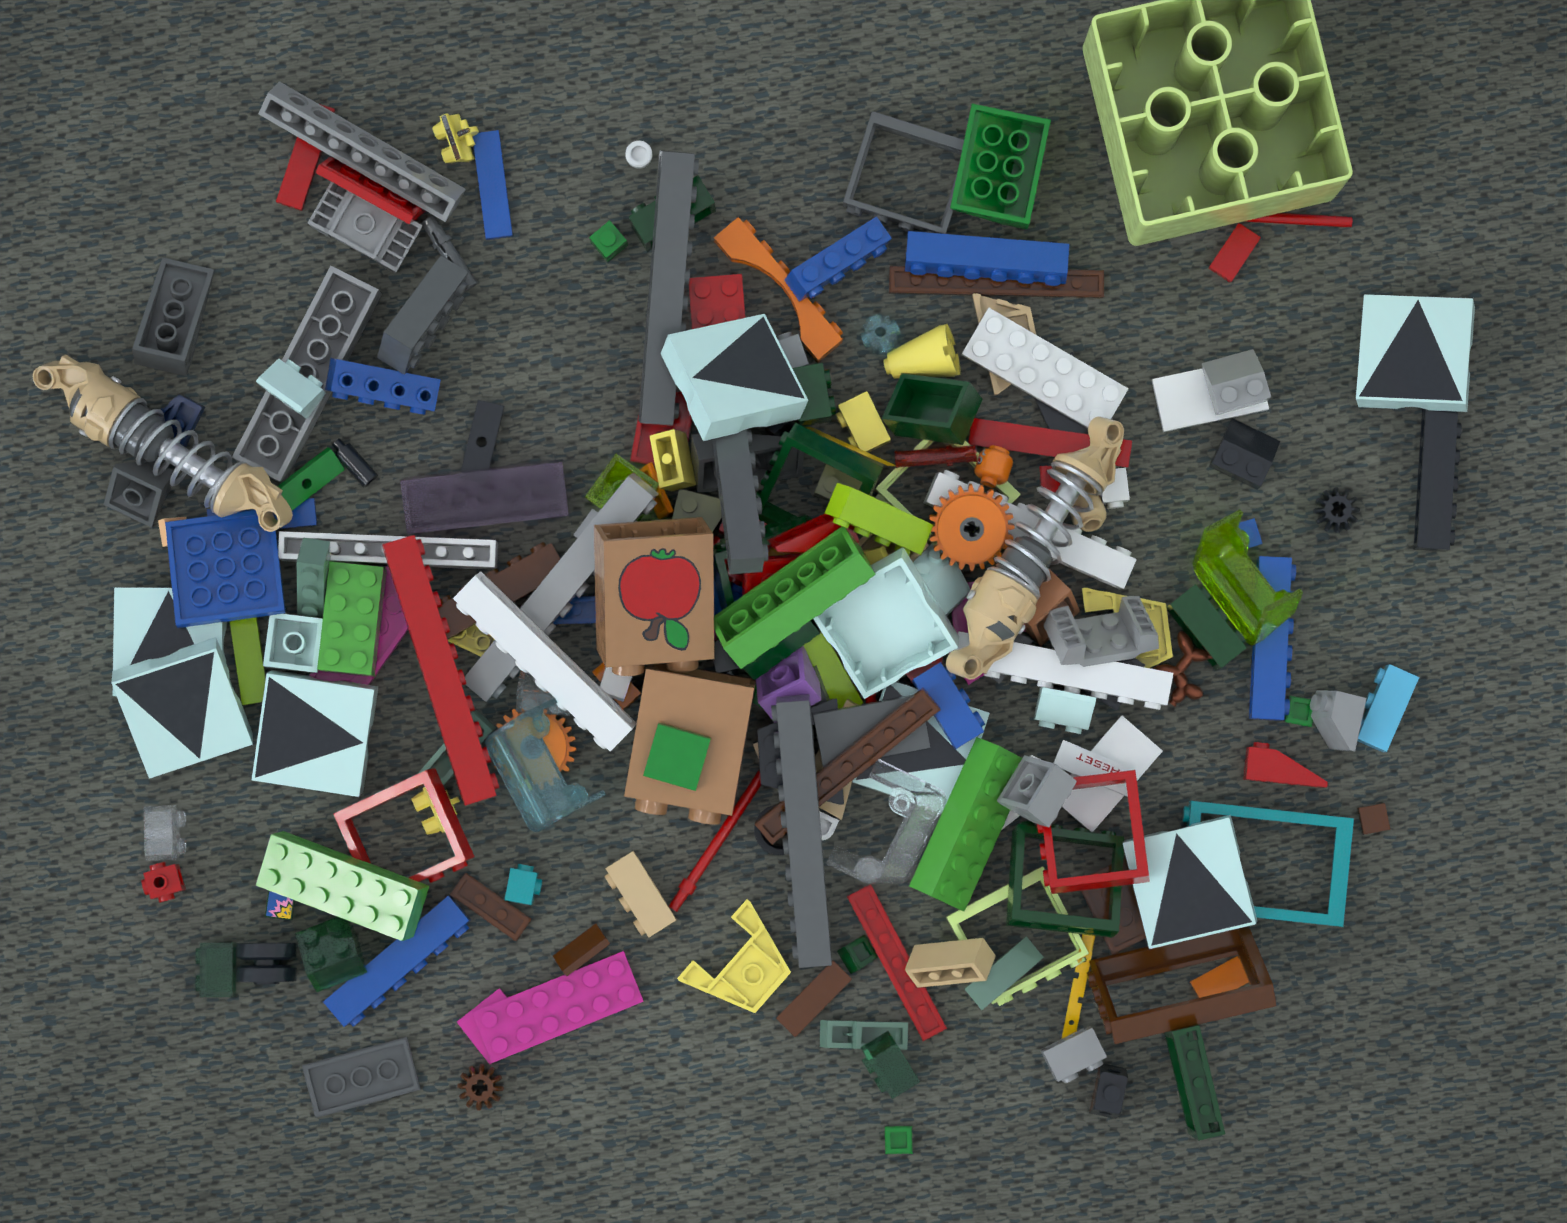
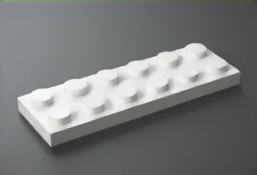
[961,308,1128,428]

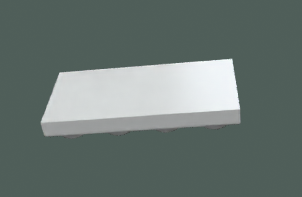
[1152,357,1269,432]
[1062,716,1163,833]

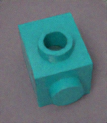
[505,864,543,905]

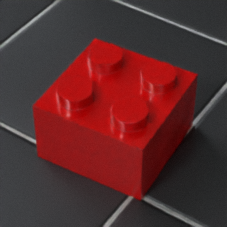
[689,274,745,329]

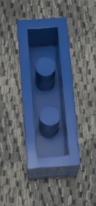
[912,662,985,750]

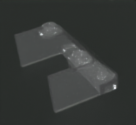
[826,759,947,884]

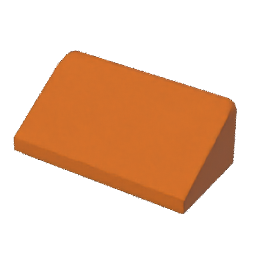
[637,462,674,519]
[1190,956,1249,998]

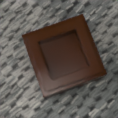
[1357,803,1390,835]

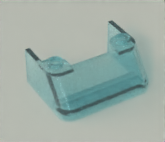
[485,698,606,832]

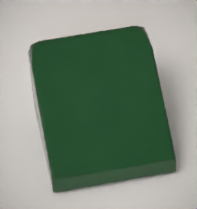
[837,934,879,974]

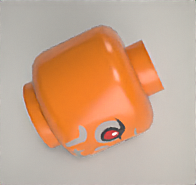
[974,445,1013,488]

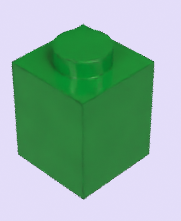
[589,220,628,262]

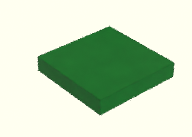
[643,722,711,791]

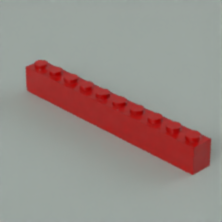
[382,535,499,806]

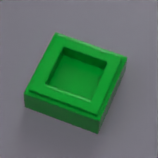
[1284,696,1313,727]
[885,1126,913,1154]

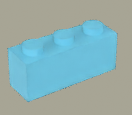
[1357,664,1419,752]

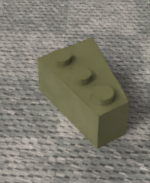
[672,489,722,534]

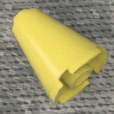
[883,324,961,379]

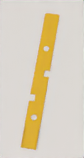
[1061,934,1095,1039]

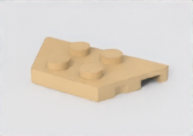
[972,293,1036,396]

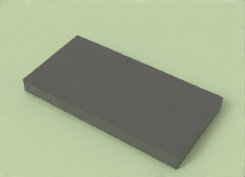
[813,695,930,767]
[302,1037,421,1118]

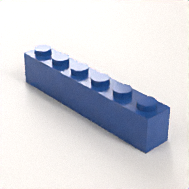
[905,231,1069,286]
[1249,556,1296,721]
[323,896,471,1027]

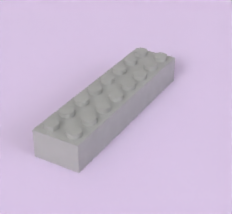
[232,266,382,483]

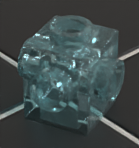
[860,314,901,355]

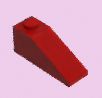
[767,514,859,553]
[1243,742,1328,788]

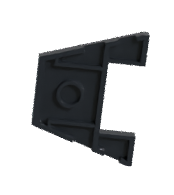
[757,698,844,805]

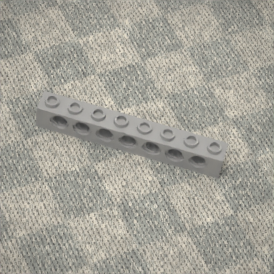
[258,81,466,222]

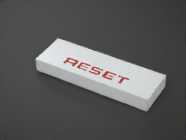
[1053,740,1138,797]

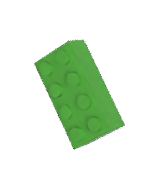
[317,561,387,677]

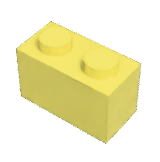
[836,391,891,453]
[650,429,696,491]

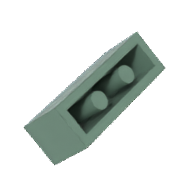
[297,537,330,619]

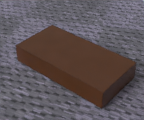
[553,923,610,976]

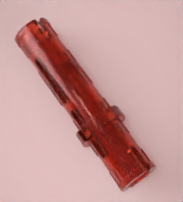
[894,445,977,468]

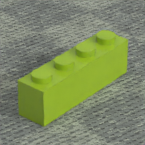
[825,483,933,556]

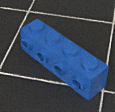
[784,216,892,302]
[325,358,441,415]

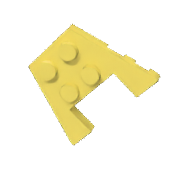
[1082,588,1173,668]
[677,899,791,1013]

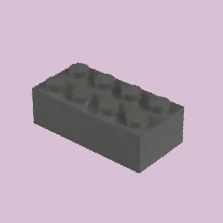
[377,256,468,375]

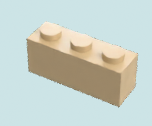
[604,851,677,937]
[905,938,996,988]

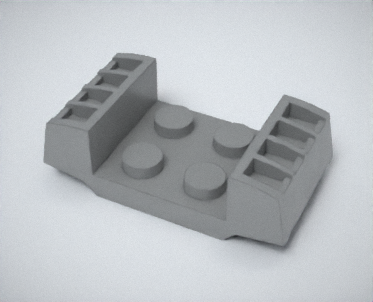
[308,182,422,273]
[1043,596,1159,667]

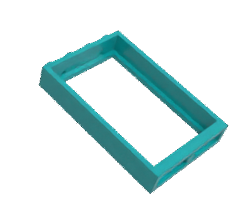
[1182,801,1354,927]

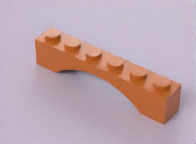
[714,217,843,363]

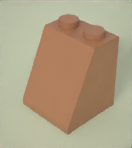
[1024,568,1080,647]

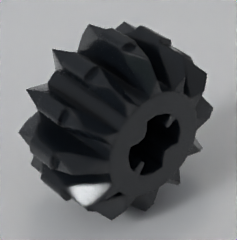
[1313,487,1360,534]

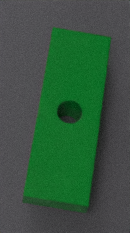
[277,447,345,510]

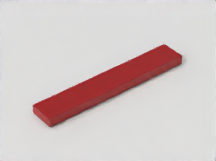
[968,418,1133,468]
[847,884,947,1041]

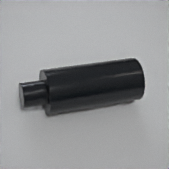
[332,438,378,488]

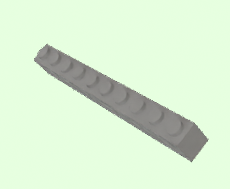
[465,473,659,702]

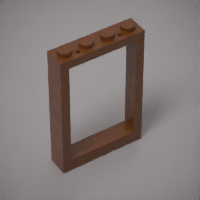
[1087,926,1276,1044]

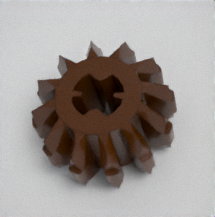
[457,1064,504,1111]

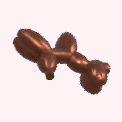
[1153,631,1213,707]

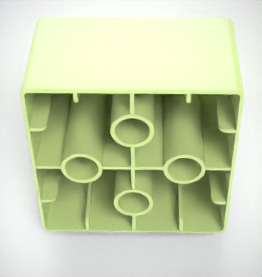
[1083,0,1353,246]

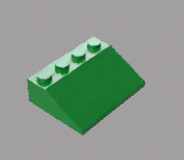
[950,104,1051,229]

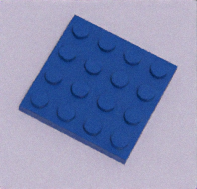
[165,510,286,628]

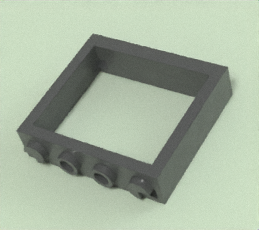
[843,111,964,234]

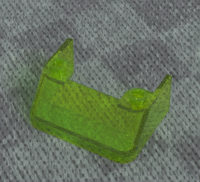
[1193,509,1303,646]

